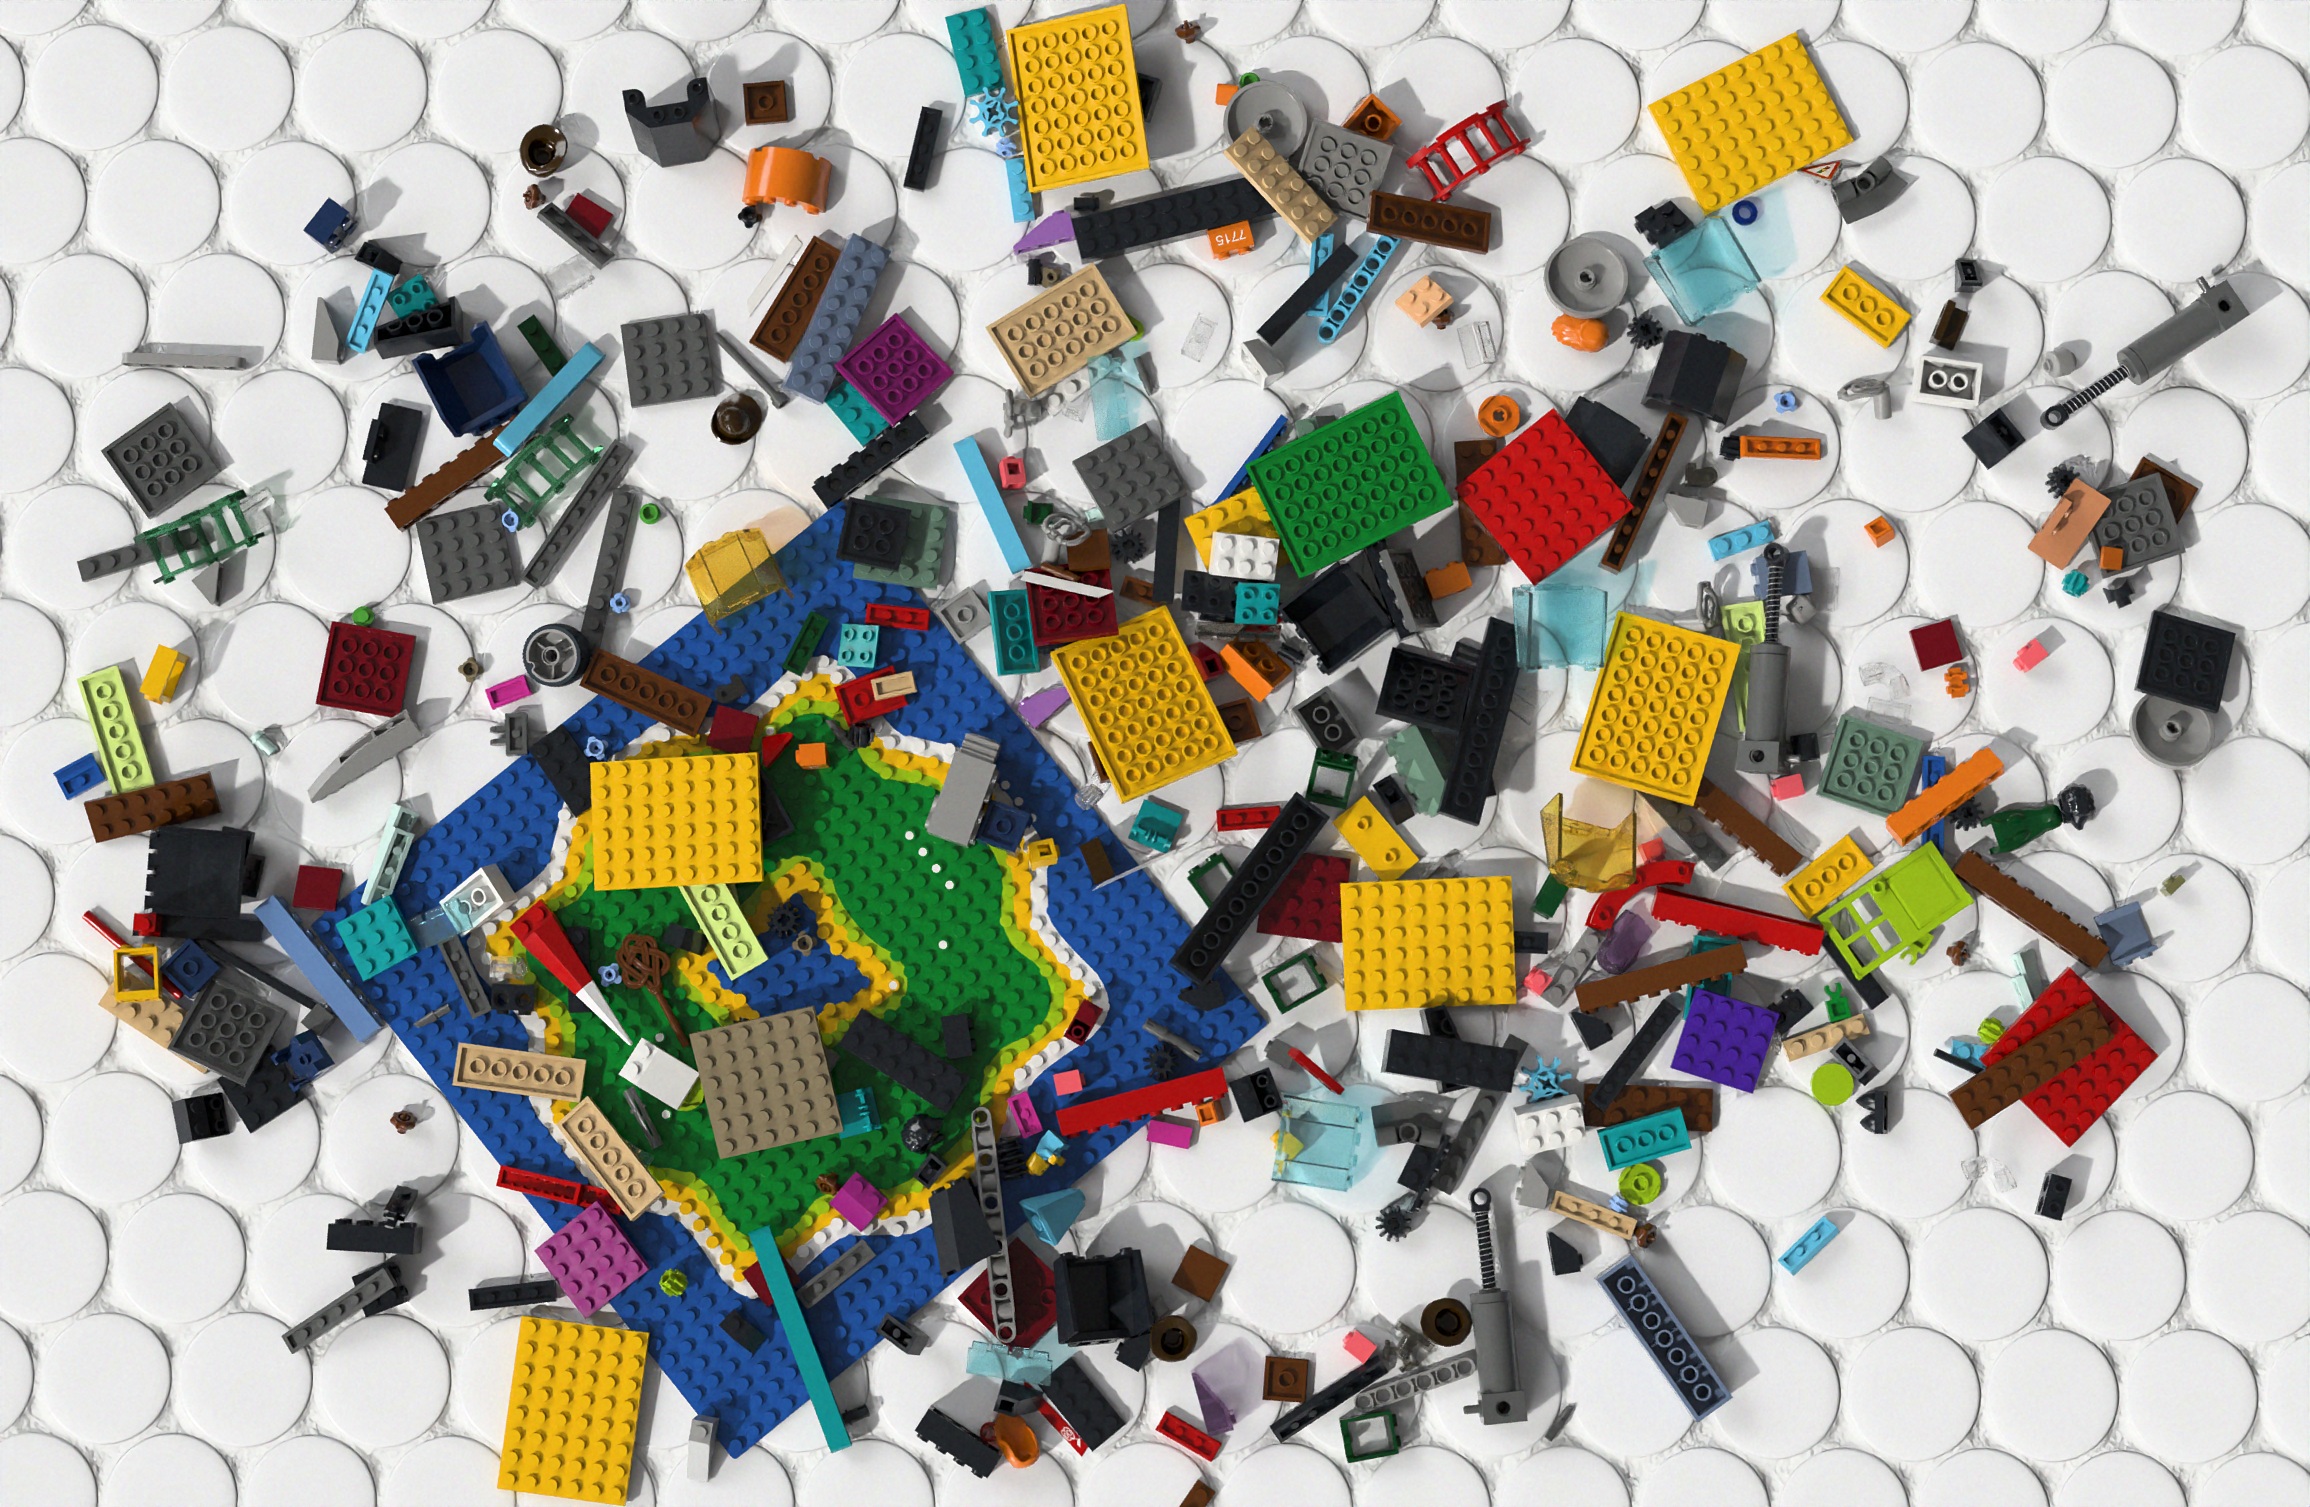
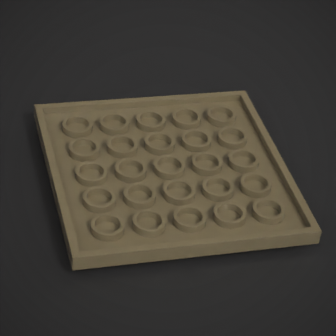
[689,1005,845,1159]

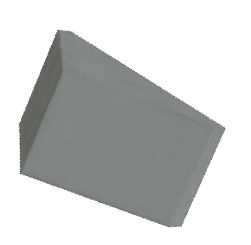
[192,562,224,607]

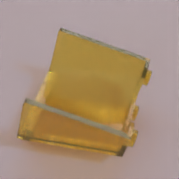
[684,527,795,636]
[1540,793,1637,893]

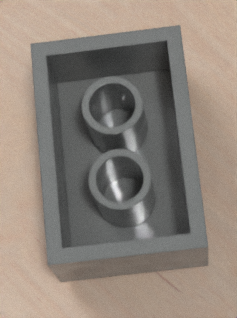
[1291,685,1363,753]

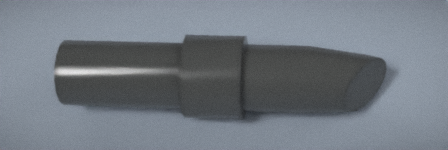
[1133,356,1153,396]
[825,720,856,752]
[413,1004,452,1028]
[1545,1406,1574,1442]

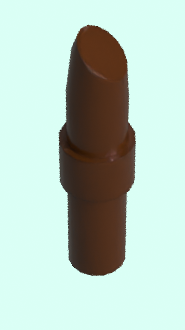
[1040,561,1080,582]

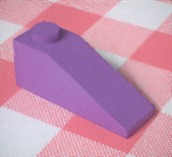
[1013,210,1076,255]
[1018,687,1071,730]

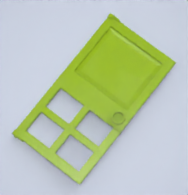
[1817,840,1974,980]

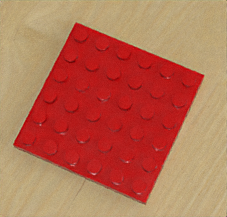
[1454,408,1634,586]
[1979,967,2159,1148]

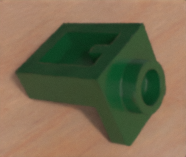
[1023,501,1054,525]

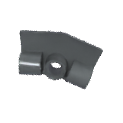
[1831,156,1908,224]
[1371,1100,1446,1149]

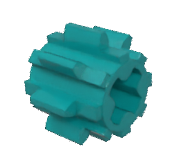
[2061,570,2090,598]

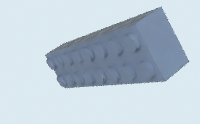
[781,233,891,405]
[1594,1254,1733,1423]

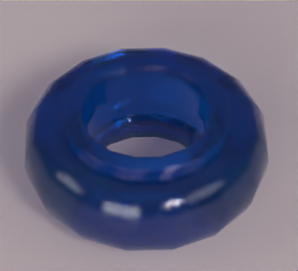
[1732,200,1758,226]

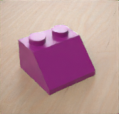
[829,1171,890,1232]

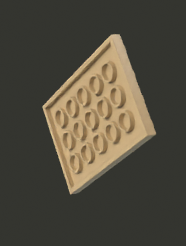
[985,263,1137,400]

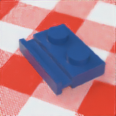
[53,753,107,801]

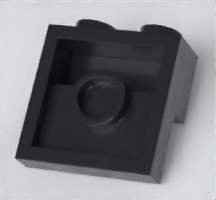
[1634,200,1695,251]
[352,1261,409,1317]

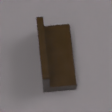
[1929,300,1968,351]
[1079,837,1115,885]

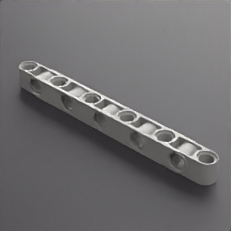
[971,1107,1016,1343]

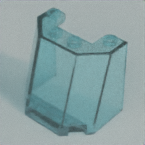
[1642,216,1762,328]
[1512,583,1608,673]
[1270,1095,1363,1192]

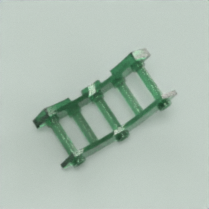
[483,413,604,532]
[133,489,265,585]

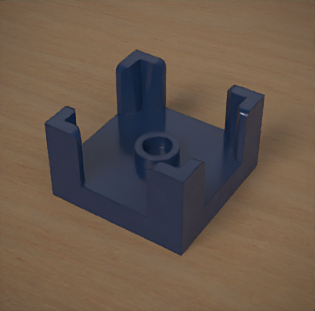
[975,799,1033,858]
[160,938,226,999]
[271,1029,335,1092]

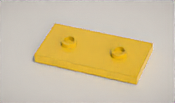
[1819,265,1912,349]
[1332,795,1419,881]
[1781,834,1875,920]

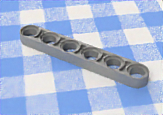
[121,352,246,371]
[1354,1357,1475,1413]

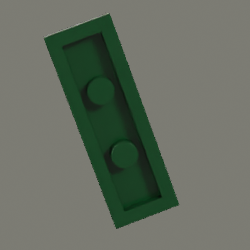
[517,314,568,378]
[782,611,830,677]

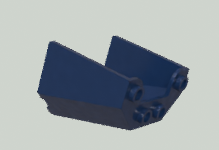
[411,320,529,437]

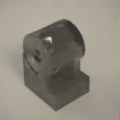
[1685,463,1718,488]
[715,673,749,705]

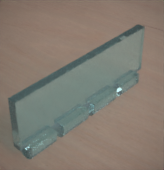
[1086,354,1130,441]
[406,898,473,951]
[966,1340,1053,1386]

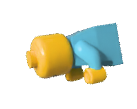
[1026,1130,1071,1176]

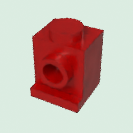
[133,913,163,937]

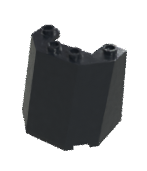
[622,77,721,168]
[1640,330,1748,433]
[1565,396,1652,489]
[1277,560,1395,676]
[928,1176,1002,1279]
[1053,1247,1154,1347]

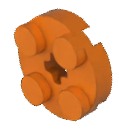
[1477,395,1520,438]

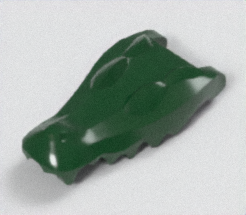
[1980,804,2063,855]

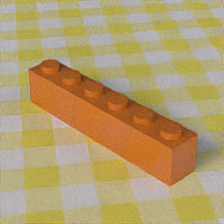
[1885,747,2005,847]

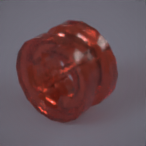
[980,1422,996,1442]

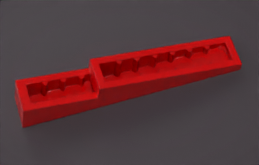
[496,1165,625,1215]

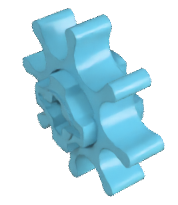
[969,87,1020,137]
[1518,1055,1572,1103]

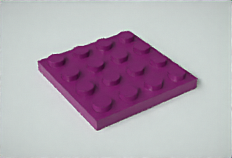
[835,313,954,427]
[534,1199,651,1319]

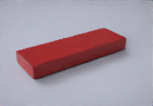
[865,603,931,631]
[1216,806,1280,832]
[1288,1047,1345,1095]
[1155,1411,1222,1462]

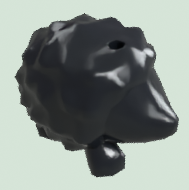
[2057,783,2096,831]
[900,1113,945,1155]

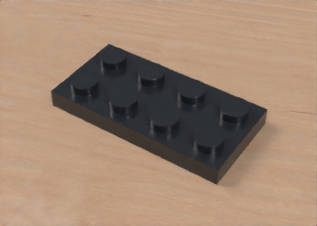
[527,724,592,818]
[1038,1357,1126,1452]

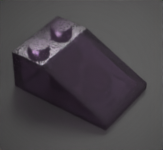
[1191,1369,1237,1437]

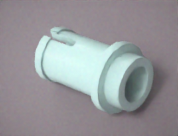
[1085,507,1104,524]
[250,730,278,757]

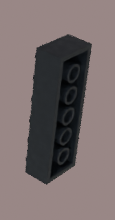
[839,1008,971,1114]
[1380,1029,1518,1093]

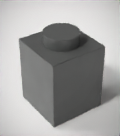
[301,1003,338,1037]
[1264,1038,1294,1069]

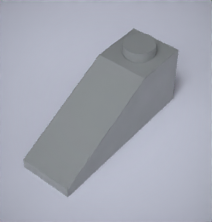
[311,297,345,365]
[687,1414,719,1482]

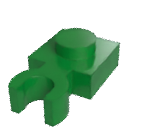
[1824,983,1852,1022]

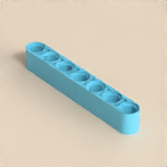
[1317,235,1403,345]
[493,341,606,458]
[953,435,1032,575]

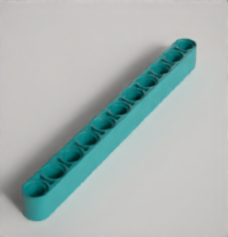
[749,1225,852,1453]

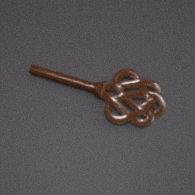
[615,934,690,1048]

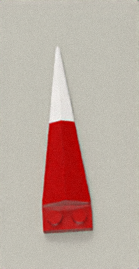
[509,899,633,1045]

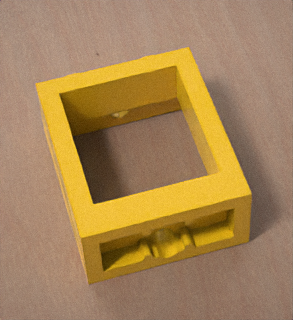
[139,644,189,705]
[113,943,163,1003]

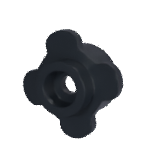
[738,206,763,229]

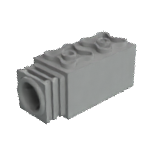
[925,733,1001,848]

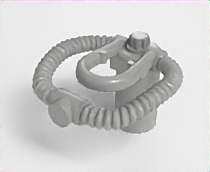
[1837,378,1892,420]
[1003,389,1042,438]
[1042,512,1092,565]
[1673,581,1720,632]

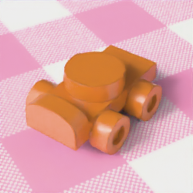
[1944,667,1969,699]

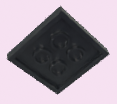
[836,497,911,572]
[217,1044,307,1134]

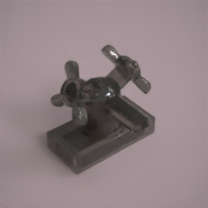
[1383,1319,1435,1373]

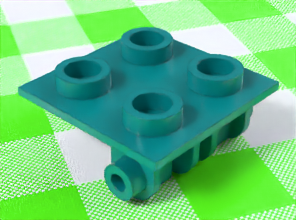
[386,274,440,320]
[1234,583,1280,625]
[837,624,881,670]
[1128,799,1183,854]
[837,1087,882,1139]

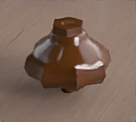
[1175,20,1200,44]
[523,184,546,210]
[1432,309,1455,330]
[1946,941,1970,967]
[390,1110,418,1134]
[815,1172,840,1196]
[1633,1223,1657,1248]

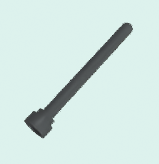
[713,332,790,410]

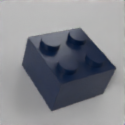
[303,197,358,254]

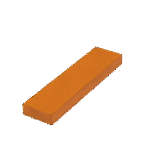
[1740,435,1821,461]

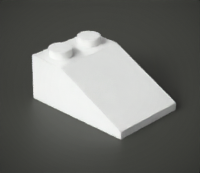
[1238,338,1284,390]
[439,863,518,937]
[619,1038,699,1110]

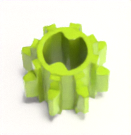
[1977,1017,2005,1045]
[659,1268,688,1297]

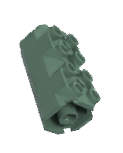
[1385,725,1449,818]

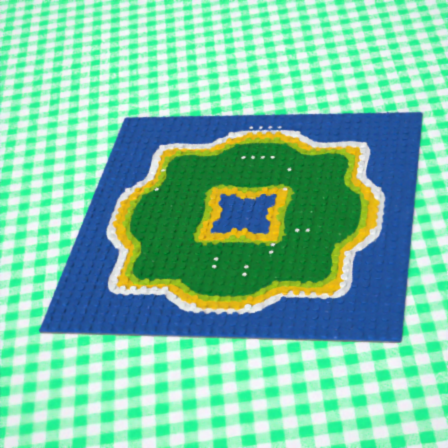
[311,502,1267,1459]

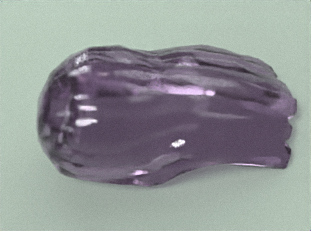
[1597,909,1653,975]

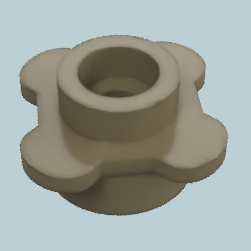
[1041,267,1062,288]
[458,657,484,683]
[792,931,817,956]

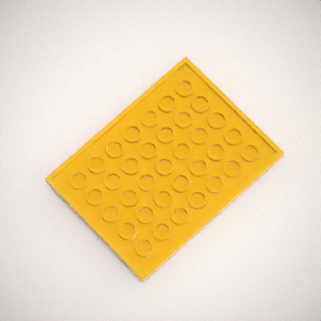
[1006,4,1151,194]
[1647,32,1854,217]
[1050,605,1238,804]
[1570,610,1741,806]
[590,752,764,891]
[1340,875,1516,1011]
[497,1315,650,1506]

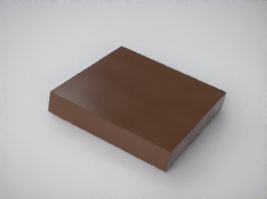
[743,80,788,126]
[1066,528,1111,573]
[1171,1244,1229,1302]
[1262,1356,1309,1403]

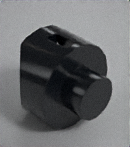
[2103,578,2136,609]

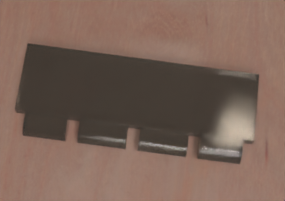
[1195,621,1282,643]

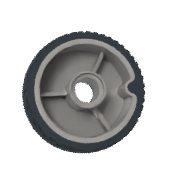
[522,623,591,687]

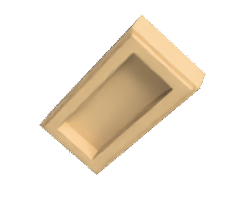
[871,671,917,701]

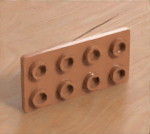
[2027,478,2111,570]

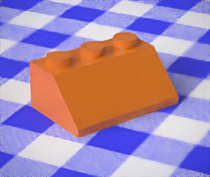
[1340,93,1402,141]
[1218,626,1293,703]

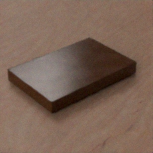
[2128,457,2198,524]

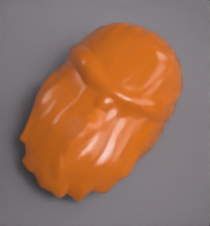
[1551,313,1610,353]
[994,1413,1040,1469]

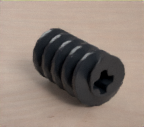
[996,1135,1027,1181]

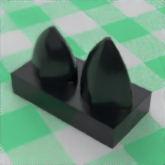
[1856,1091,1888,1134]

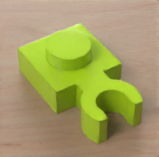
[1899,933,1935,966]

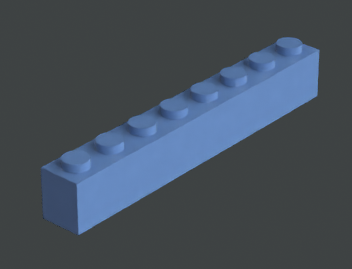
[253,895,384,1043]

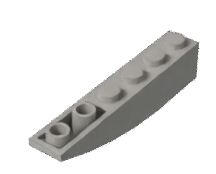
[307,709,423,803]

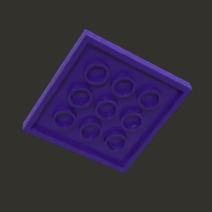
[1670,986,1779,1094]

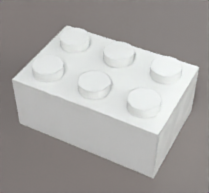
[1910,355,1983,410]
[1208,531,1279,582]
[1513,1094,1588,1155]

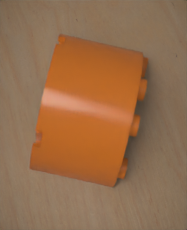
[742,147,832,215]

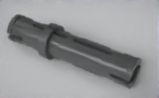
[1142,1017,1203,1062]
[622,1086,664,1150]

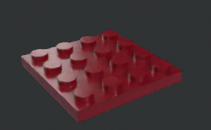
[1024,564,1119,647]
[315,621,417,718]
[1256,853,1351,944]
[957,1236,1057,1359]

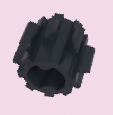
[1719,434,1740,461]
[849,721,875,748]

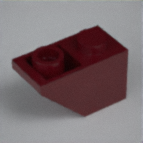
[1186,641,1226,684]
[1064,999,1103,1046]

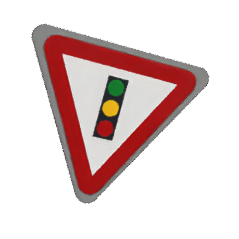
[1797,160,1842,186]

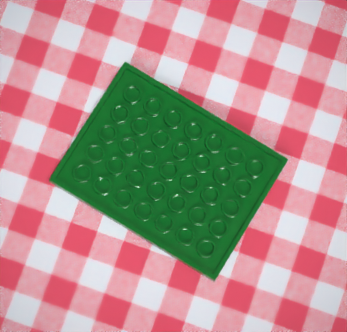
[1245,390,1453,579]

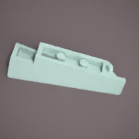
[361,804,420,906]
[2011,948,2044,1012]

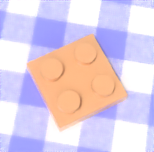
[1395,275,1454,328]

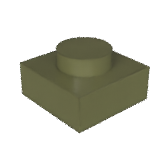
[2159,875,2186,896]

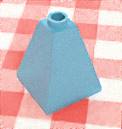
[1019,1188,1085,1246]

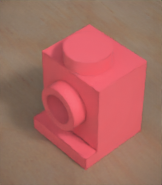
[998,456,1027,491]
[2013,638,2049,673]
[1638,837,1667,865]
[1521,967,1553,996]

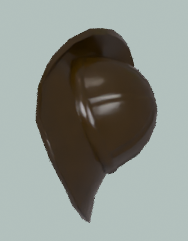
[519,124,568,178]
[711,393,762,445]
[1420,1298,1473,1347]
[1150,1315,1198,1362]

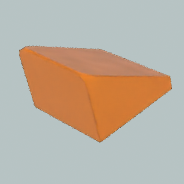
[1215,83,1238,106]
[1864,516,1895,548]
[2099,546,2123,571]
[1195,1099,1225,1127]

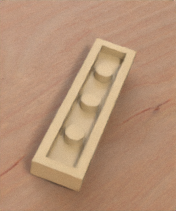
[1781,1013,1870,1062]
[1549,1190,1637,1240]

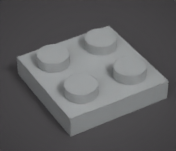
[935,586,991,646]

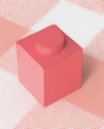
[1770,773,1805,802]
[1053,1069,1086,1096]
[1342,1330,1377,1364]

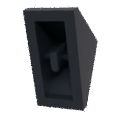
[1955,260,1983,293]
[663,922,709,956]
[912,1150,950,1190]

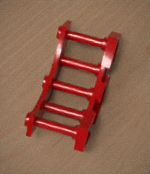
[1405,100,1532,203]
[1584,860,1695,931]

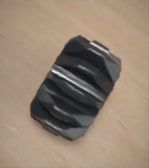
[1627,314,1663,350]
[2045,464,2083,499]
[1111,528,1146,564]
[1947,797,1984,831]
[767,902,803,939]
[1143,1044,1179,1080]
[1375,1206,1411,1242]

